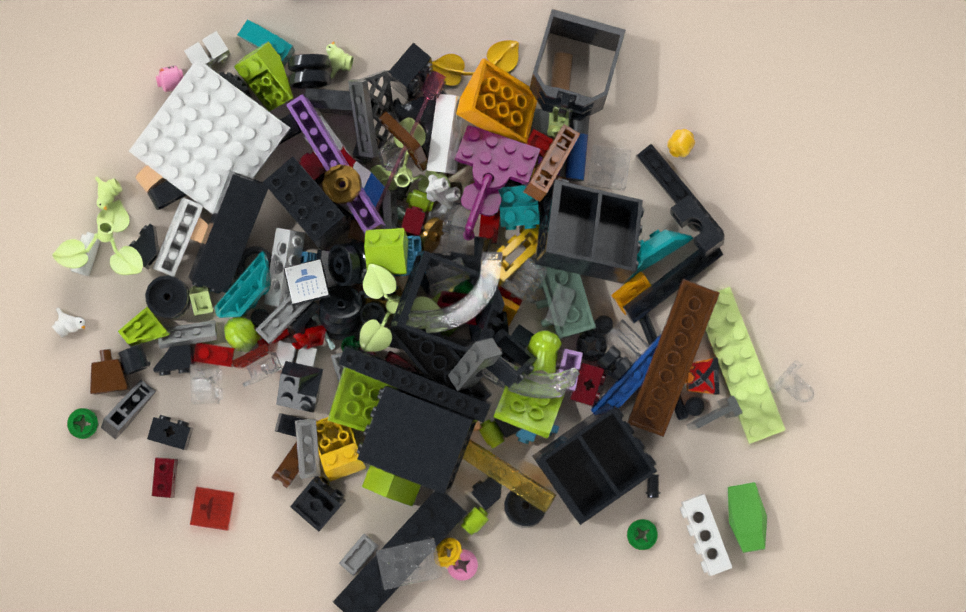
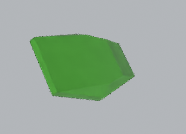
[728,482,767,553]

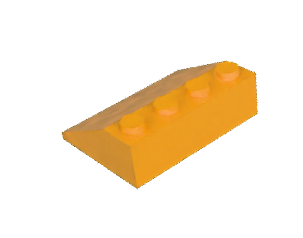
[456,58,537,144]

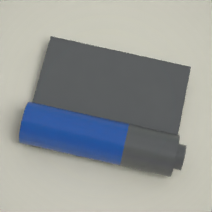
[530,109,590,181]

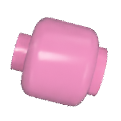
[156,65,184,92]

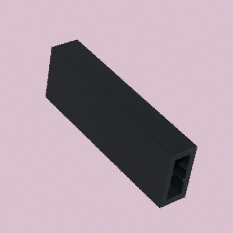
[188,170,268,294]

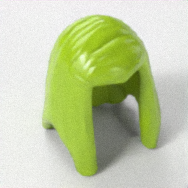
[224,314,262,353]
[527,330,562,378]

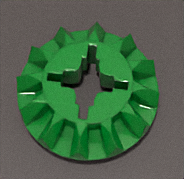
[67,408,99,439]
[627,519,658,550]

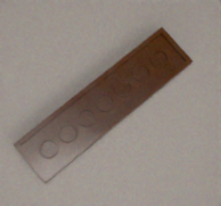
[627,279,720,437]

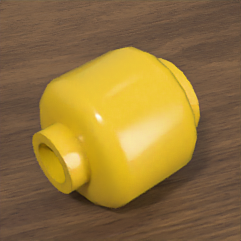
[667,129,695,158]

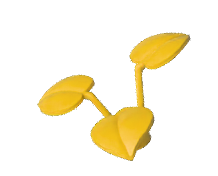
[432,40,519,86]

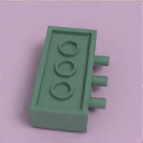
[530,265,596,339]

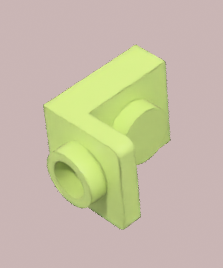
[547,107,569,137]
[189,286,213,316]

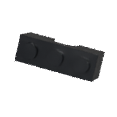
[670,195,725,258]

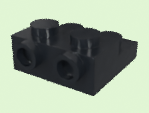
[290,476,346,532]

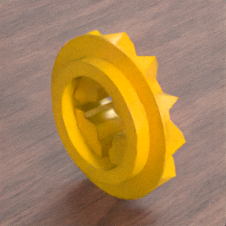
[434,538,463,568]

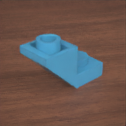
[515,424,559,444]

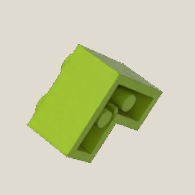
[362,465,421,507]

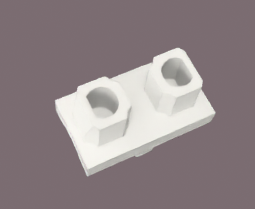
[426,174,461,209]

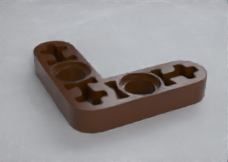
[378,112,428,172]

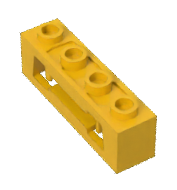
[481,224,539,288]

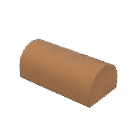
[551,52,573,91]

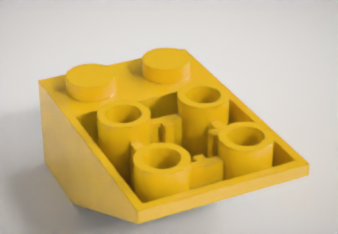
[316,417,366,482]

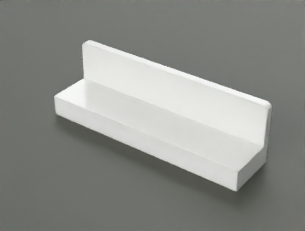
[427,94,464,174]

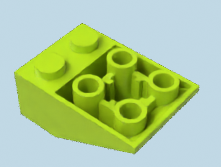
[234,42,293,112]

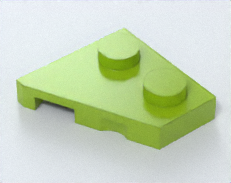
[118,307,170,347]

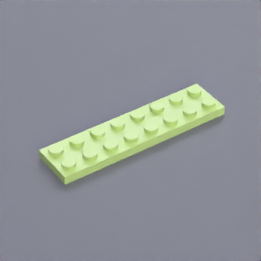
[705,287,785,444]

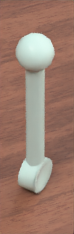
[312,313,335,350]

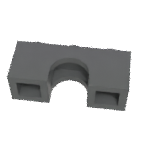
[448,338,502,391]

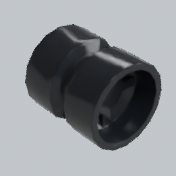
[360,301,387,324]
[597,345,633,381]

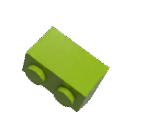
[364,228,408,275]

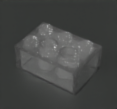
[376,537,443,590]

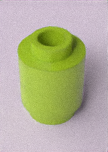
[406,189,434,213]
[479,419,505,449]
[461,506,489,535]

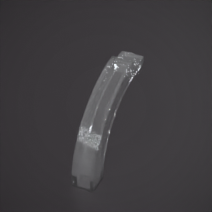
[406,252,503,333]
[462,351,580,398]

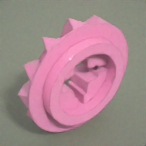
[447,549,478,580]

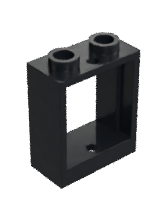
[485,329,537,388]

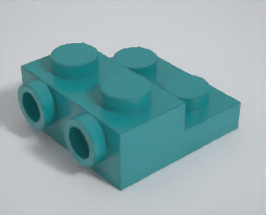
[498,185,540,230]

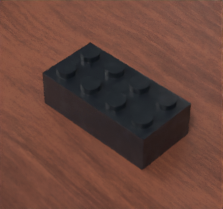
[388,42,434,101]

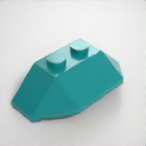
[627,229,693,281]
[214,251,271,318]

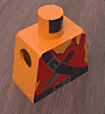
[685,358,720,395]

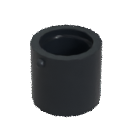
[118,345,151,375]

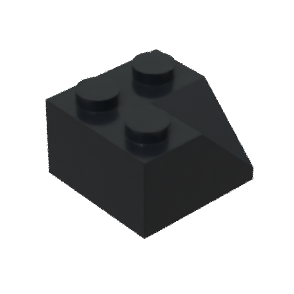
[276,361,323,413]

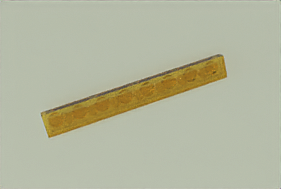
[463,439,556,512]

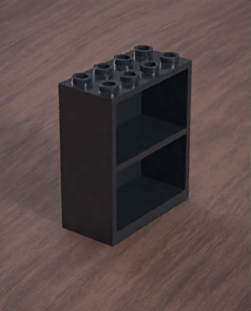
[263,156,350,250]
[534,180,644,284]
[357,385,477,494]
[532,403,657,525]

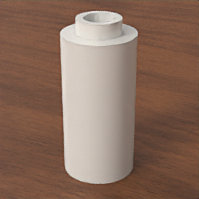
[71,232,100,276]

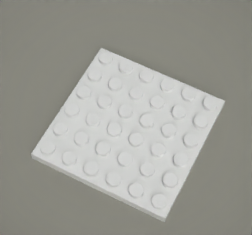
[129,59,291,214]

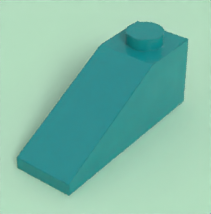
[237,19,295,66]

